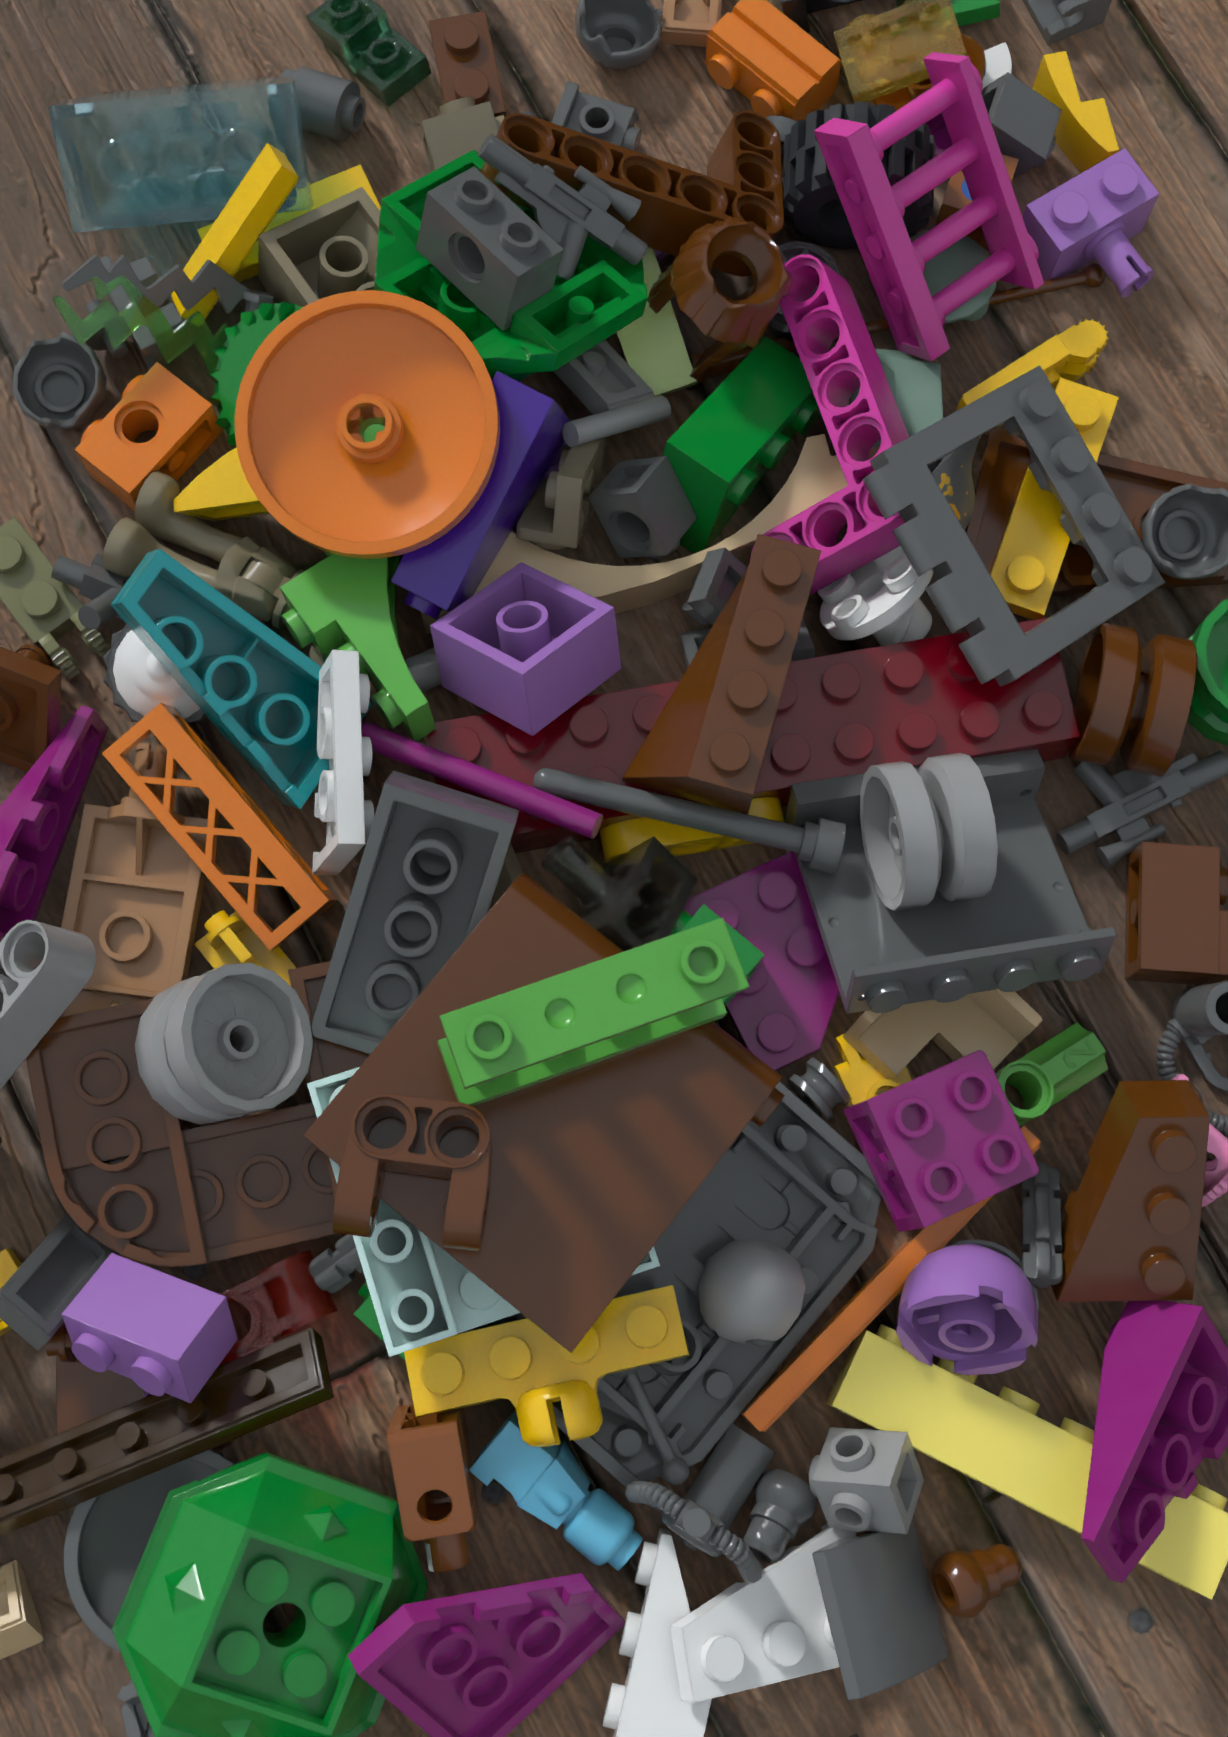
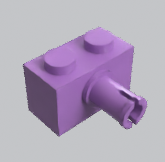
[1022,148,1160,298]
[62,1253,238,1403]

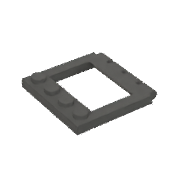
[862,365,1165,687]

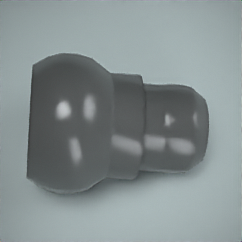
[743,1469,817,1563]

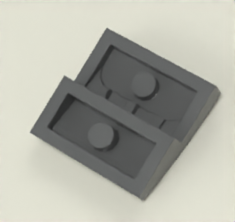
[812,1517,948,1700]

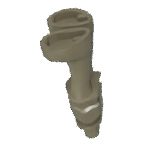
[102,471,304,629]

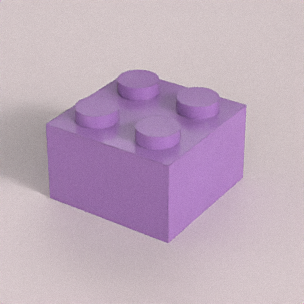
[430,562,621,736]

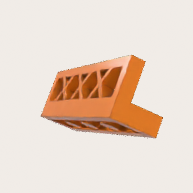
[102,703,339,951]

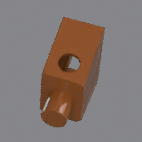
[386,1404,478,1572]

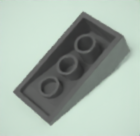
[311,770,519,1054]

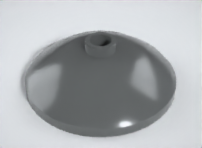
[64,1449,236,1653]

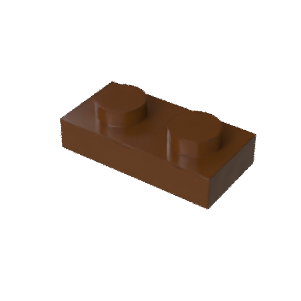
[429,11,506,117]

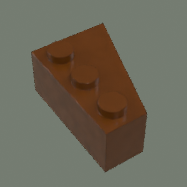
[1051,1080,1210,1302]

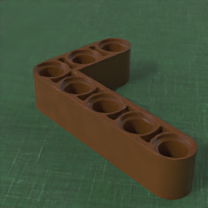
[481,110,784,277]

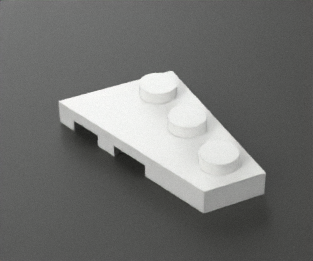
[312,650,374,875]
[670,1523,856,1703]

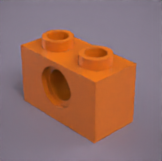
[75,362,223,511]

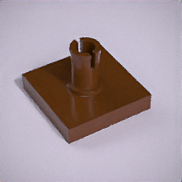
[0,644,62,772]

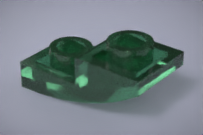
[306,0,432,107]

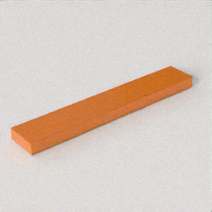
[740,1126,1041,1432]

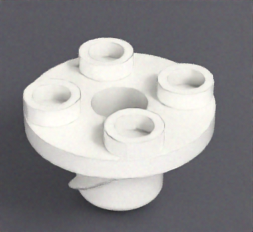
[818,546,933,646]

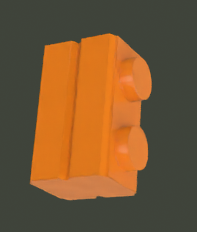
[705,0,842,121]

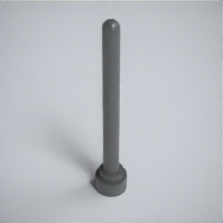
[533,768,846,874]

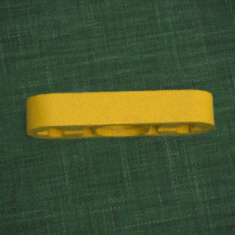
[600,797,784,866]

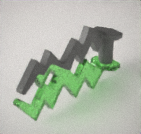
[53,254,274,373]

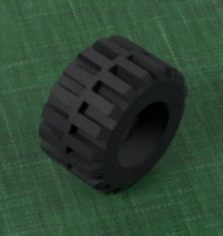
[782,102,935,250]

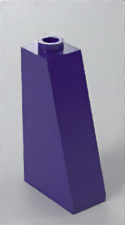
[391,371,570,620]

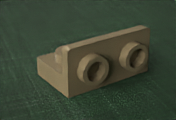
[516,438,606,550]

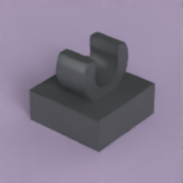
[682,547,747,625]

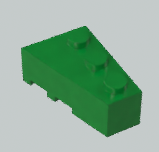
[662,336,820,554]

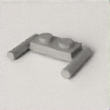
[553,340,671,447]

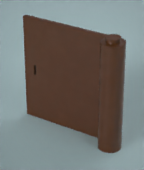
[303,873,785,1353]

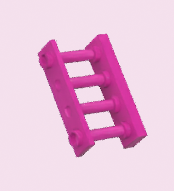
[814,52,1045,361]

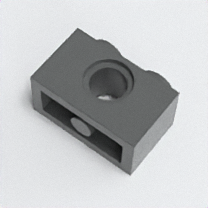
[416,166,564,331]

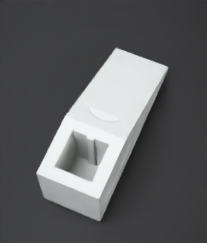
[602,1528,712,1737]

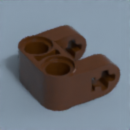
[333,1093,493,1252]

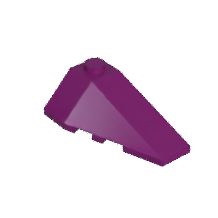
[0,705,109,942]
[1081,1300,1228,1583]

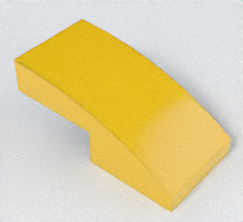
[1032,51,1119,173]

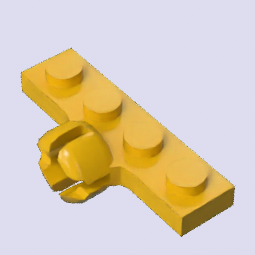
[404,1285,689,1447]

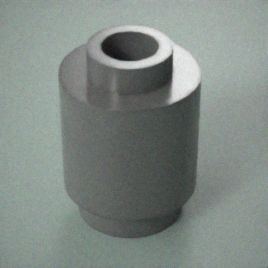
[274,66,366,142]

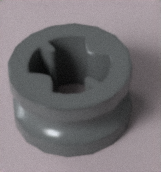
[788,1058,852,1123]

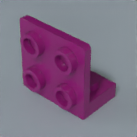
[843,1050,1039,1232]

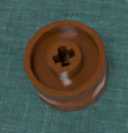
[1069,623,1197,777]

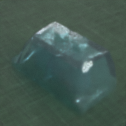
[48,77,313,233]

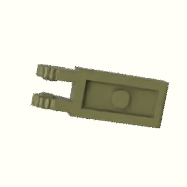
[0,516,111,681]

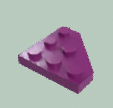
[676,851,839,1071]
[347,1573,625,1737]

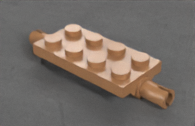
[59,743,208,1018]

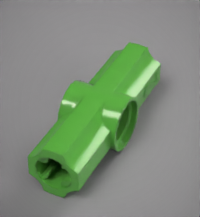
[995,1022,1109,1127]

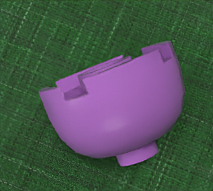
[896,1243,1038,1375]

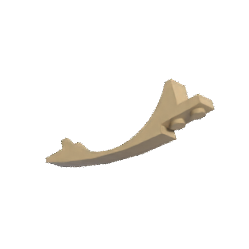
[421,434,880,634]

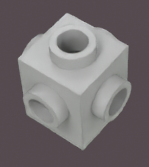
[809,1427,924,1534]

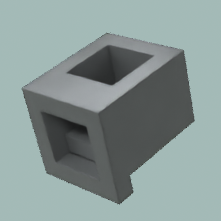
[551,81,642,152]

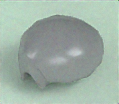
[697,1239,806,1344]

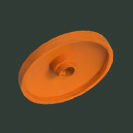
[235,290,500,559]

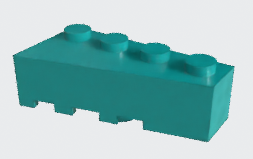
[110,548,372,809]

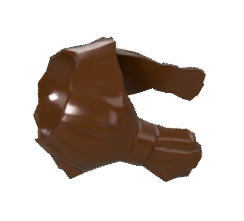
[647,216,793,380]

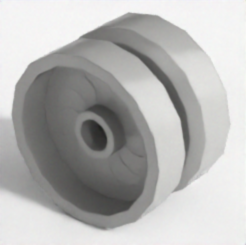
[860,753,998,911]
[134,963,313,1125]

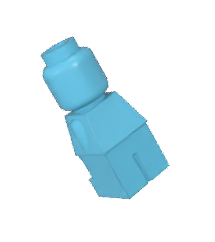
[469,1409,643,1571]

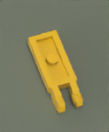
[955,319,1108,435]

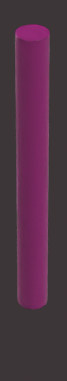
[361,721,603,839]

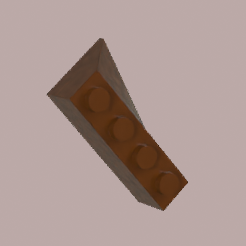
[622,534,821,814]

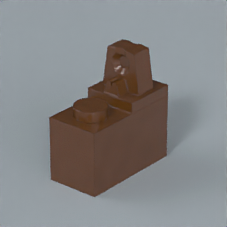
[1125,842,1228,985]

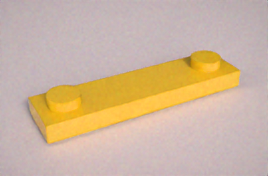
[990,377,1119,620]

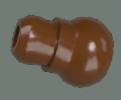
[931,1544,1022,1618]

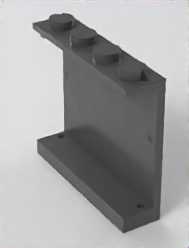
[785,749,1116,1014]

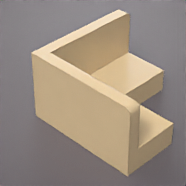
[843,989,1043,1080]

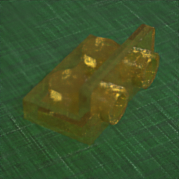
[833,0,967,103]

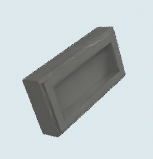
[0,1213,120,1351]

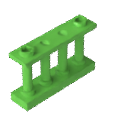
[437,917,749,1107]

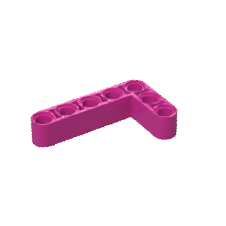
[750,254,909,595]

